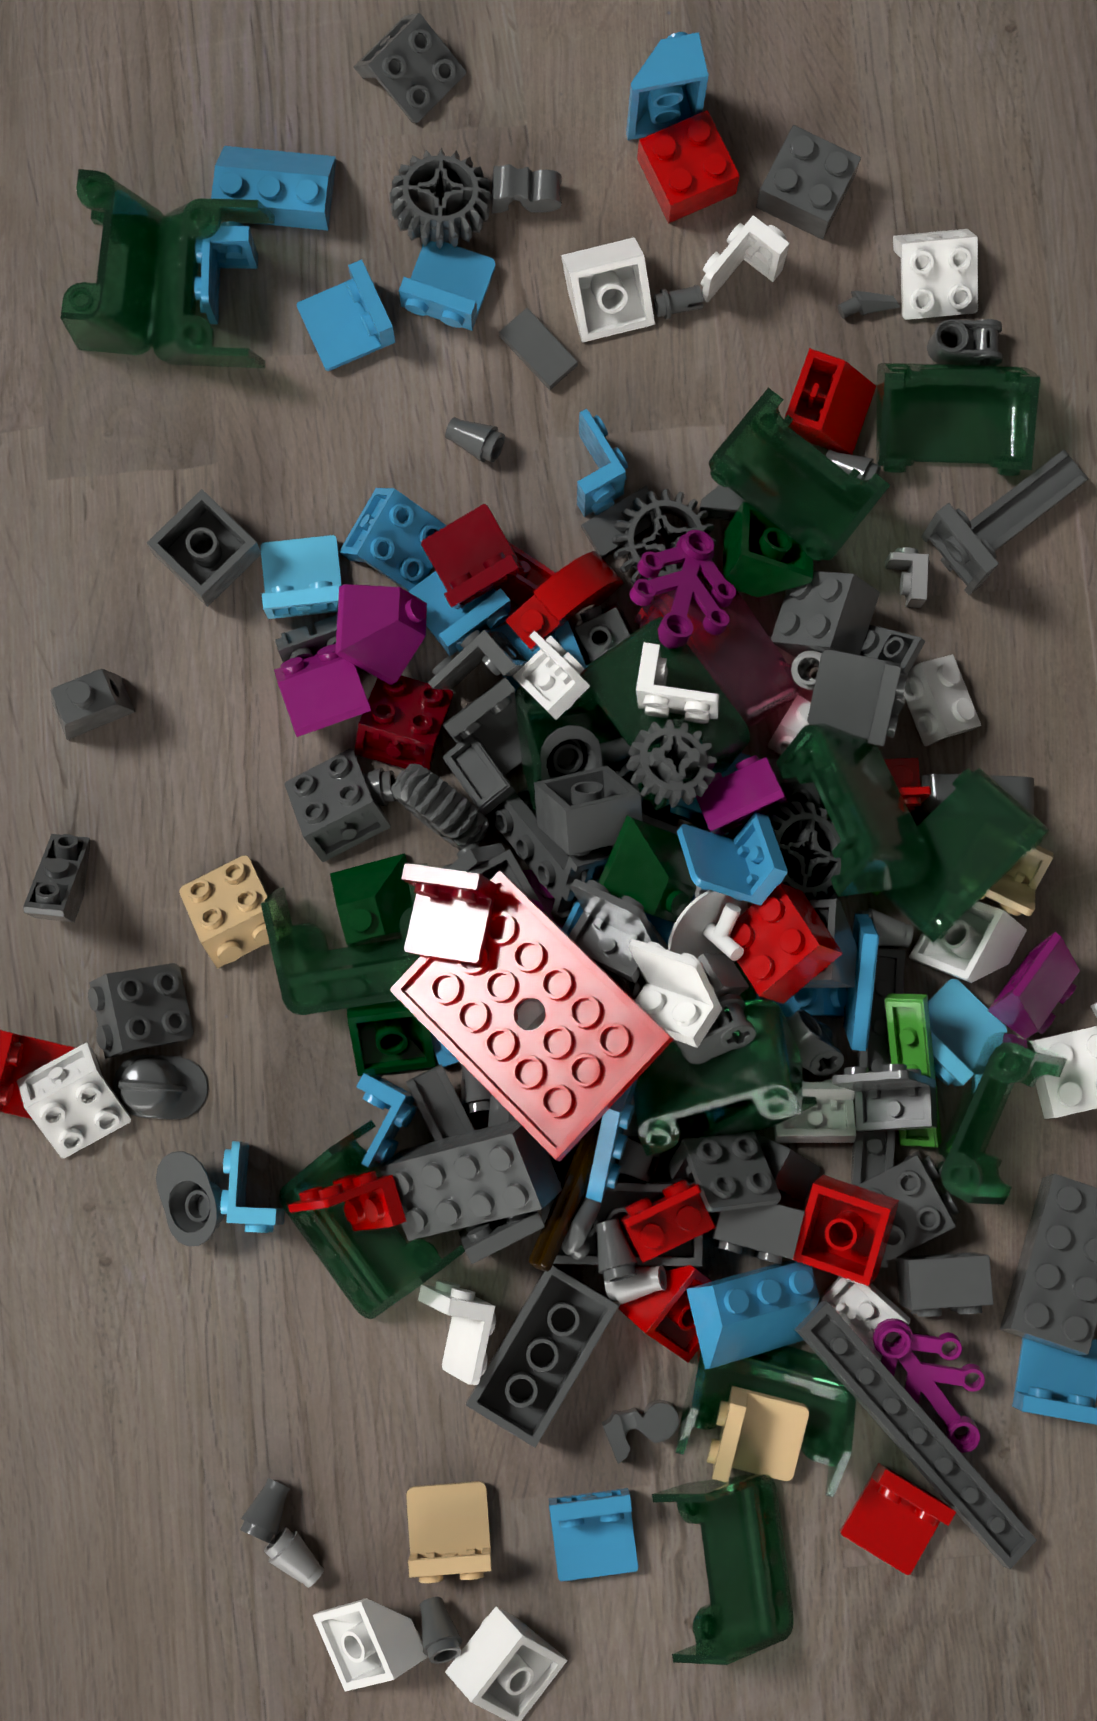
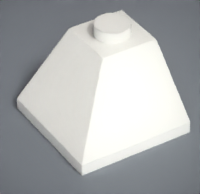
[909,890,1027,983]
[313,1598,428,1691]

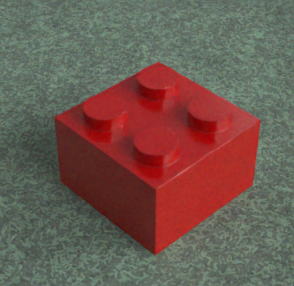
[637,110,740,224]
[730,883,843,1004]
[792,1175,899,1286]

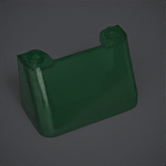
[60,169,168,355]
[876,363,1040,476]
[709,387,890,561]
[574,617,750,811]
[776,723,931,897]
[867,768,1050,946]
[634,999,803,1156]
[936,1032,1067,1205]

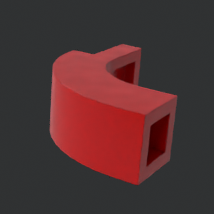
[505,551,624,651]

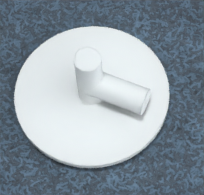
[668,890,748,961]

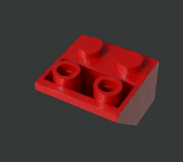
[780,348,876,455]

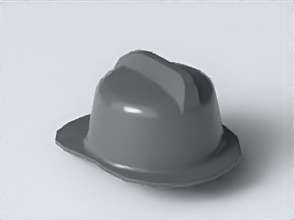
[540,725,603,781]
[113,1054,208,1119]
[156,1151,225,1246]

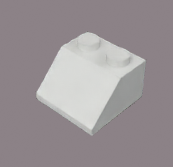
[561,237,655,343]
[445,1606,568,1721]

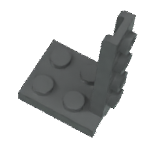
[921,449,1089,595]
[487,792,613,924]
[406,1064,545,1264]

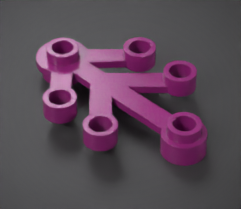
[629,530,736,649]
[873,1318,985,1453]

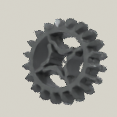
[389,148,492,250]
[612,489,716,594]
[391,763,489,850]
[764,801,852,900]

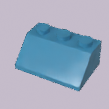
[626,32,709,140]
[211,146,336,231]
[686,1260,820,1369]

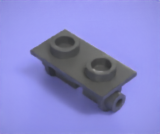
[275,613,338,662]

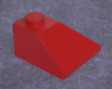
[618,1265,712,1363]

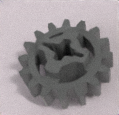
[626,720,717,808]

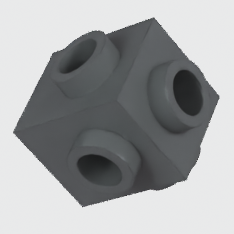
[573,602,635,663]

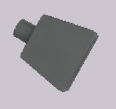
[50,669,135,740]

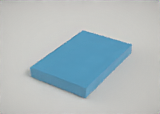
[843,914,879,1051]

